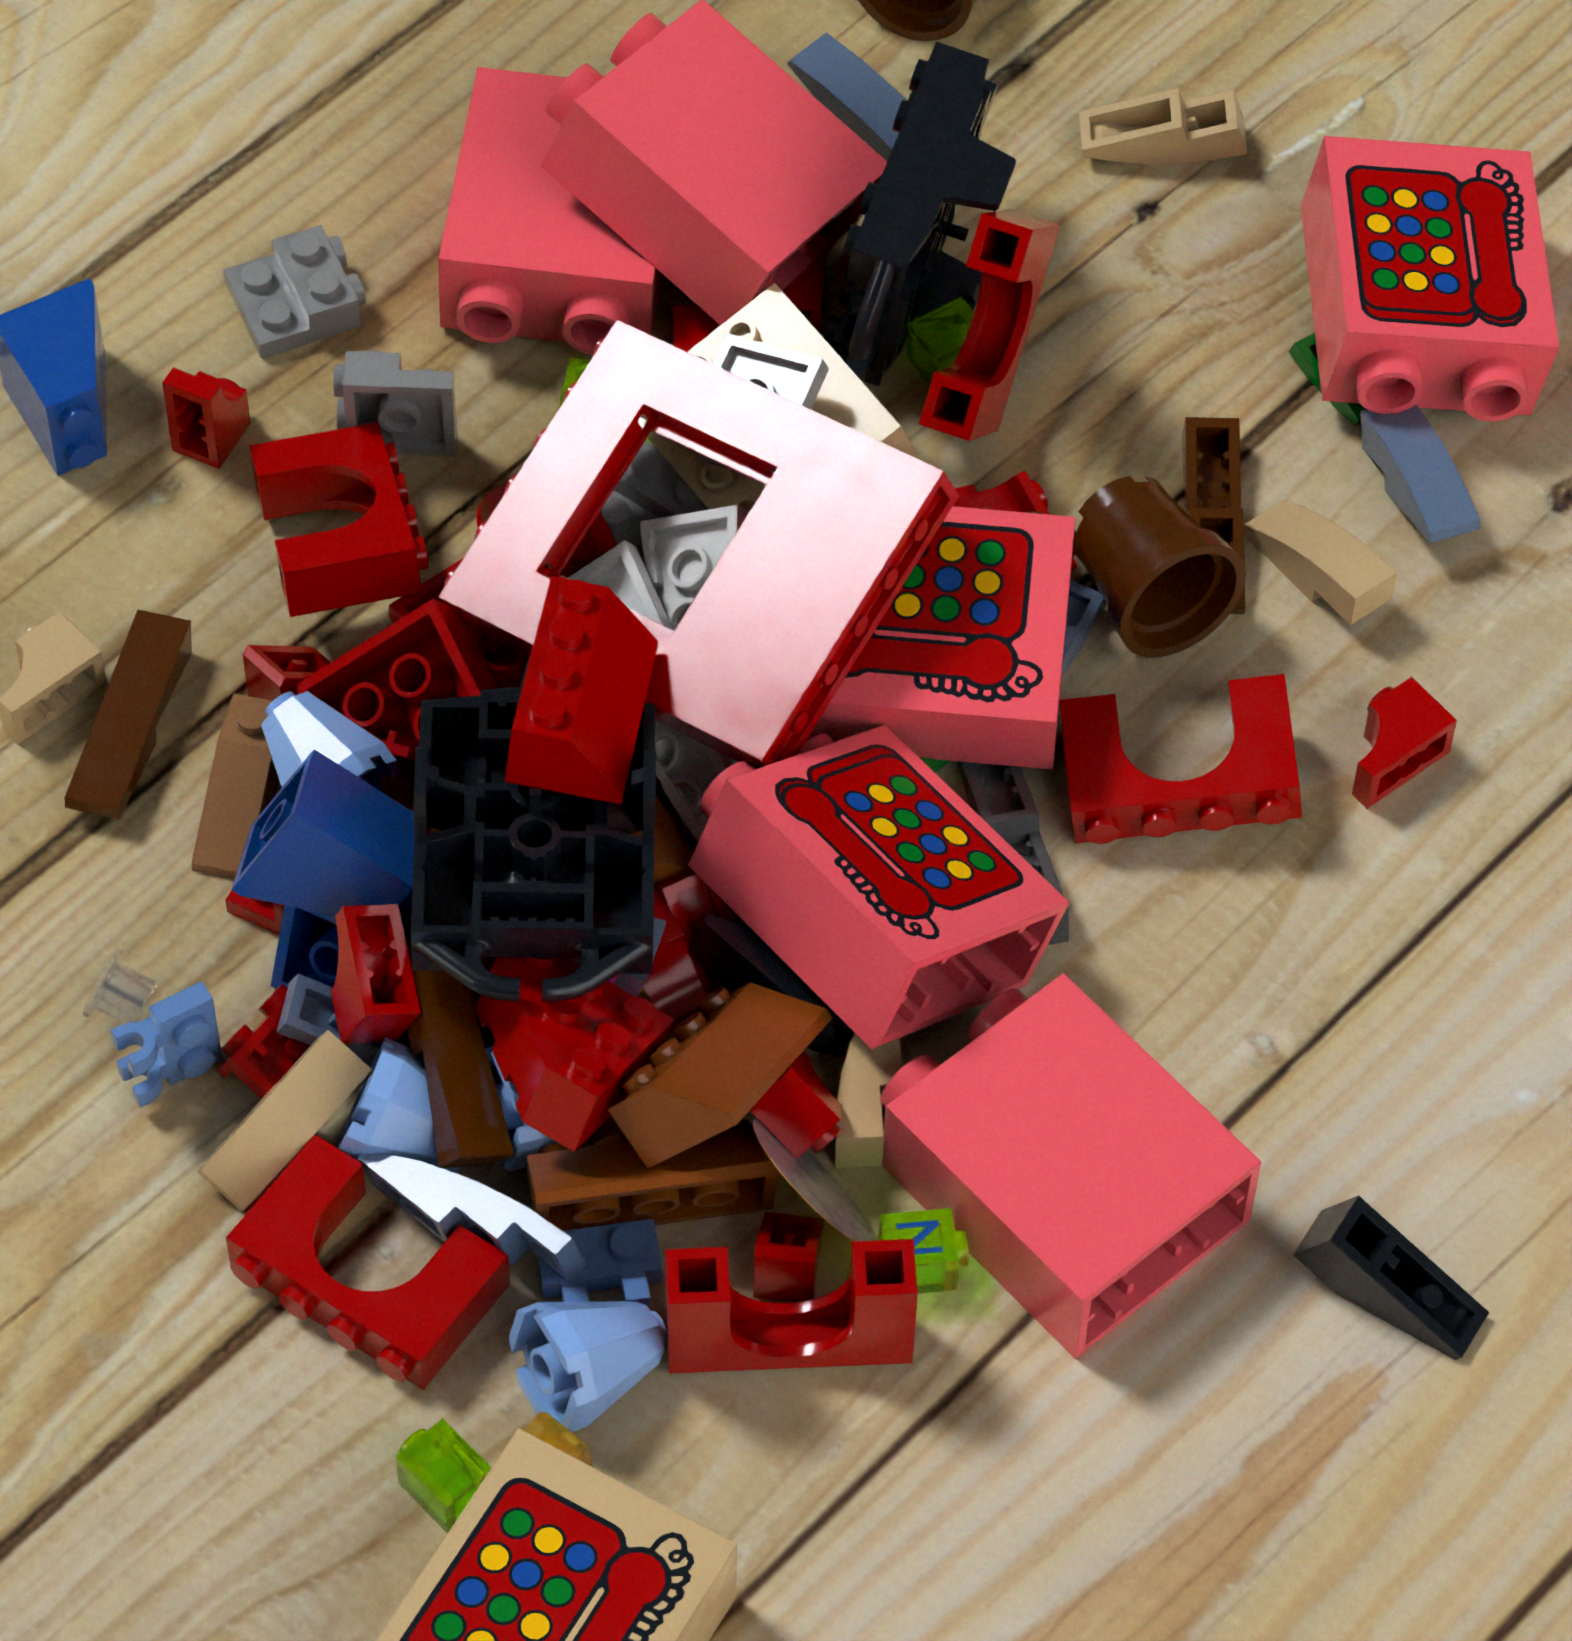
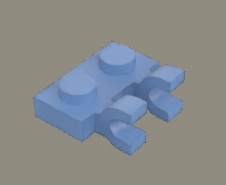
[110,981,223,1108]
[537,1219,663,1309]

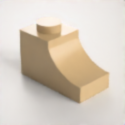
[0,611,107,745]

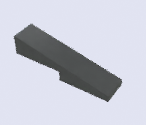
[957,761,1069,945]

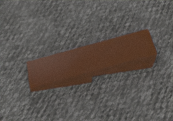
[1182,417,1246,614]
[64,609,192,820]
[405,937,514,1168]

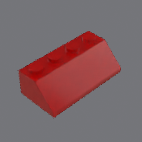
[504,576,658,804]

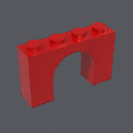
[919,209,1060,441]
[249,422,429,617]
[1059,674,1302,844]
[226,1134,510,1390]
[665,1239,918,1374]

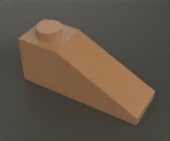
[191,693,280,878]

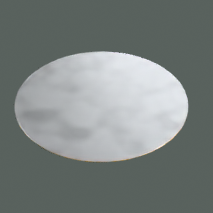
[752,1118,876,1241]

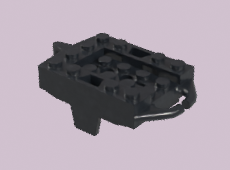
[824,41,1016,387]
[411,655,656,1002]

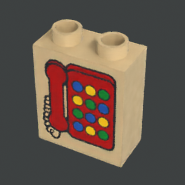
[376,1428,737,1641]

